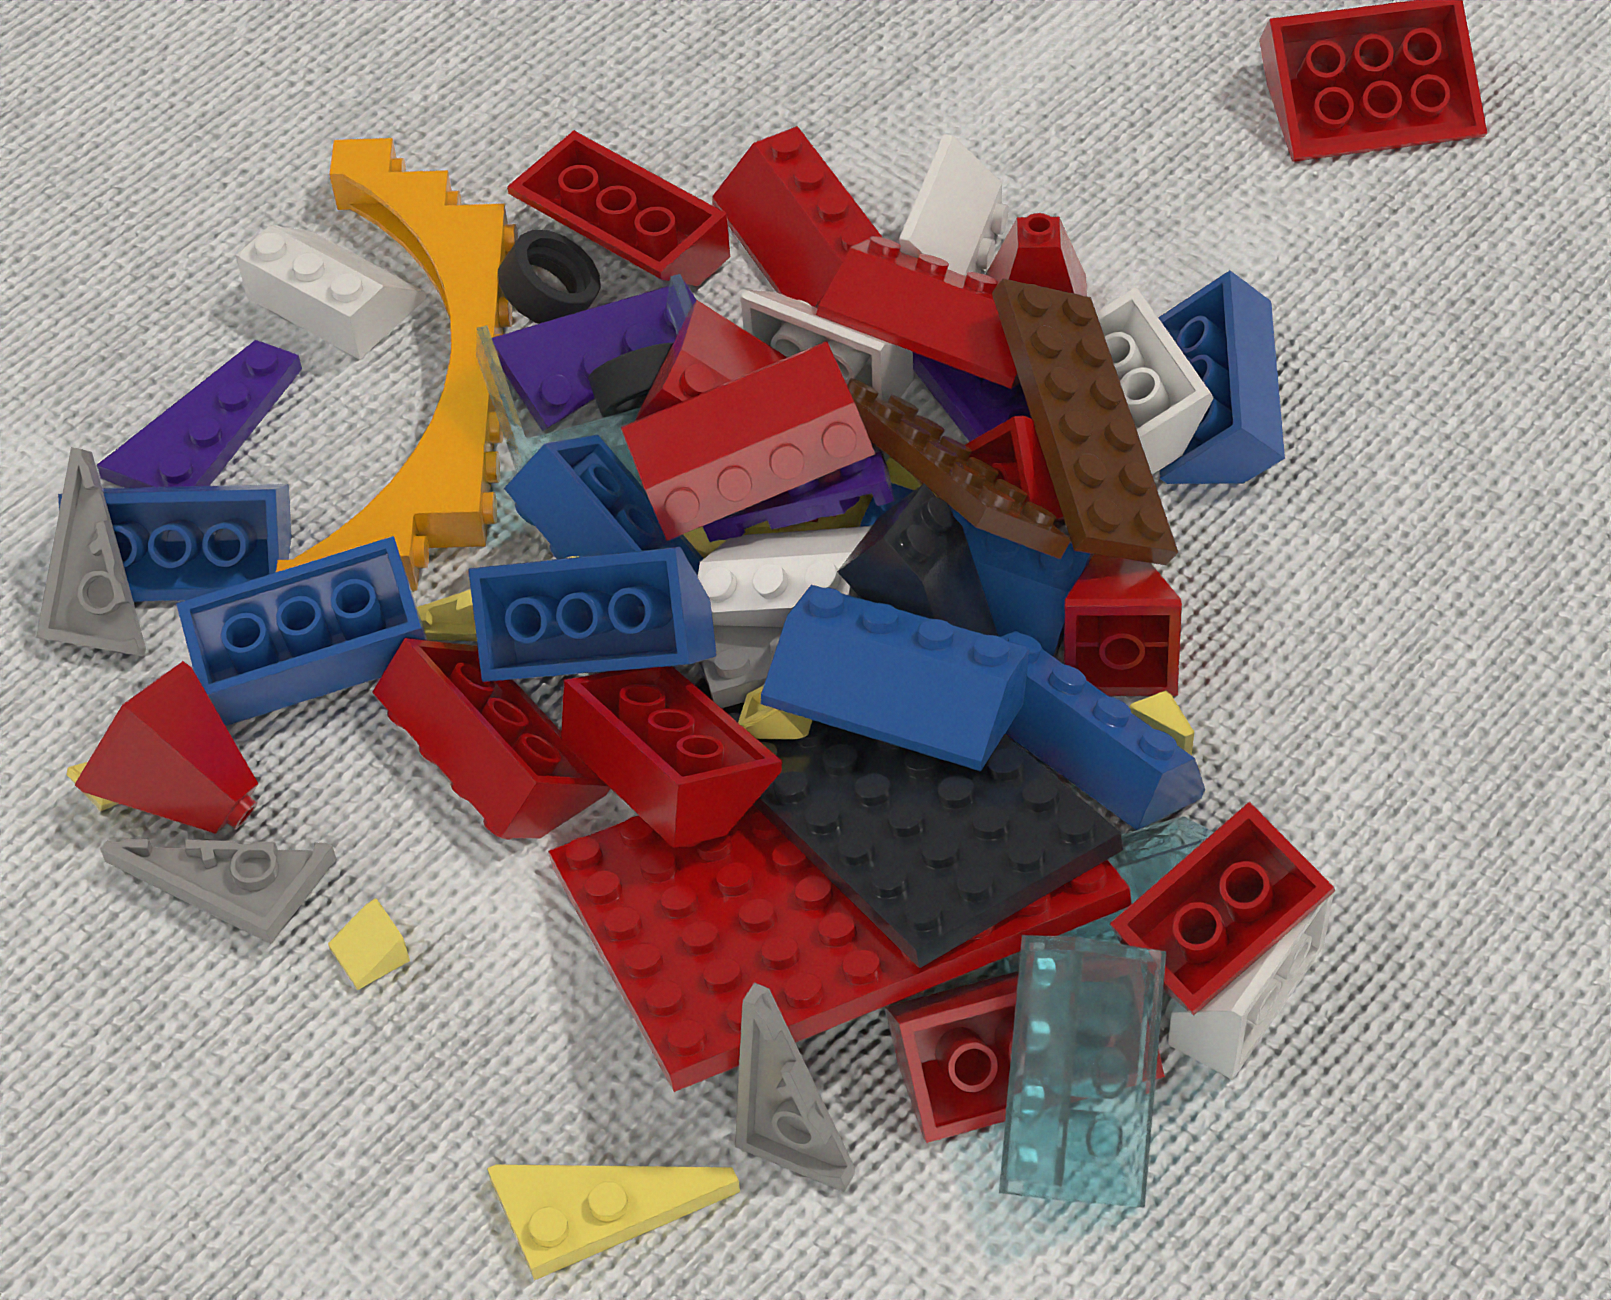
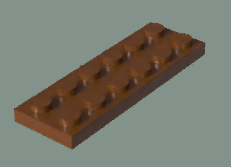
[992,279,1178,565]
[847,378,1071,559]

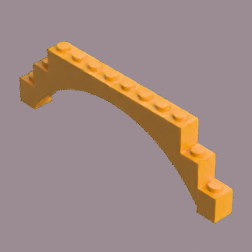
[276,138,518,591]

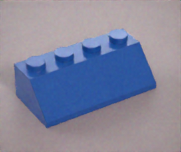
[1158,270,1285,484]
[504,435,704,577]
[860,483,1091,658]
[58,484,292,602]
[176,536,427,726]
[468,547,717,682]
[761,584,1029,771]
[1001,631,1206,831]

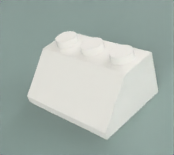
[899,134,1009,276]
[236,225,426,360]
[1096,287,1214,475]
[741,290,913,401]
[698,526,871,627]
[1165,875,1336,1080]

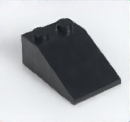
[837,483,998,636]

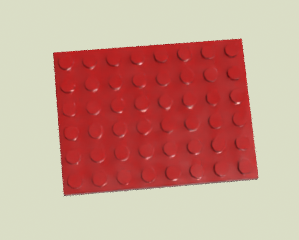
[548,735,1132,1092]

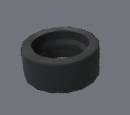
[498,230,601,324]
[588,342,673,419]

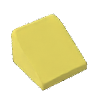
[738,685,812,739]
[1129,691,1194,756]
[328,898,410,990]

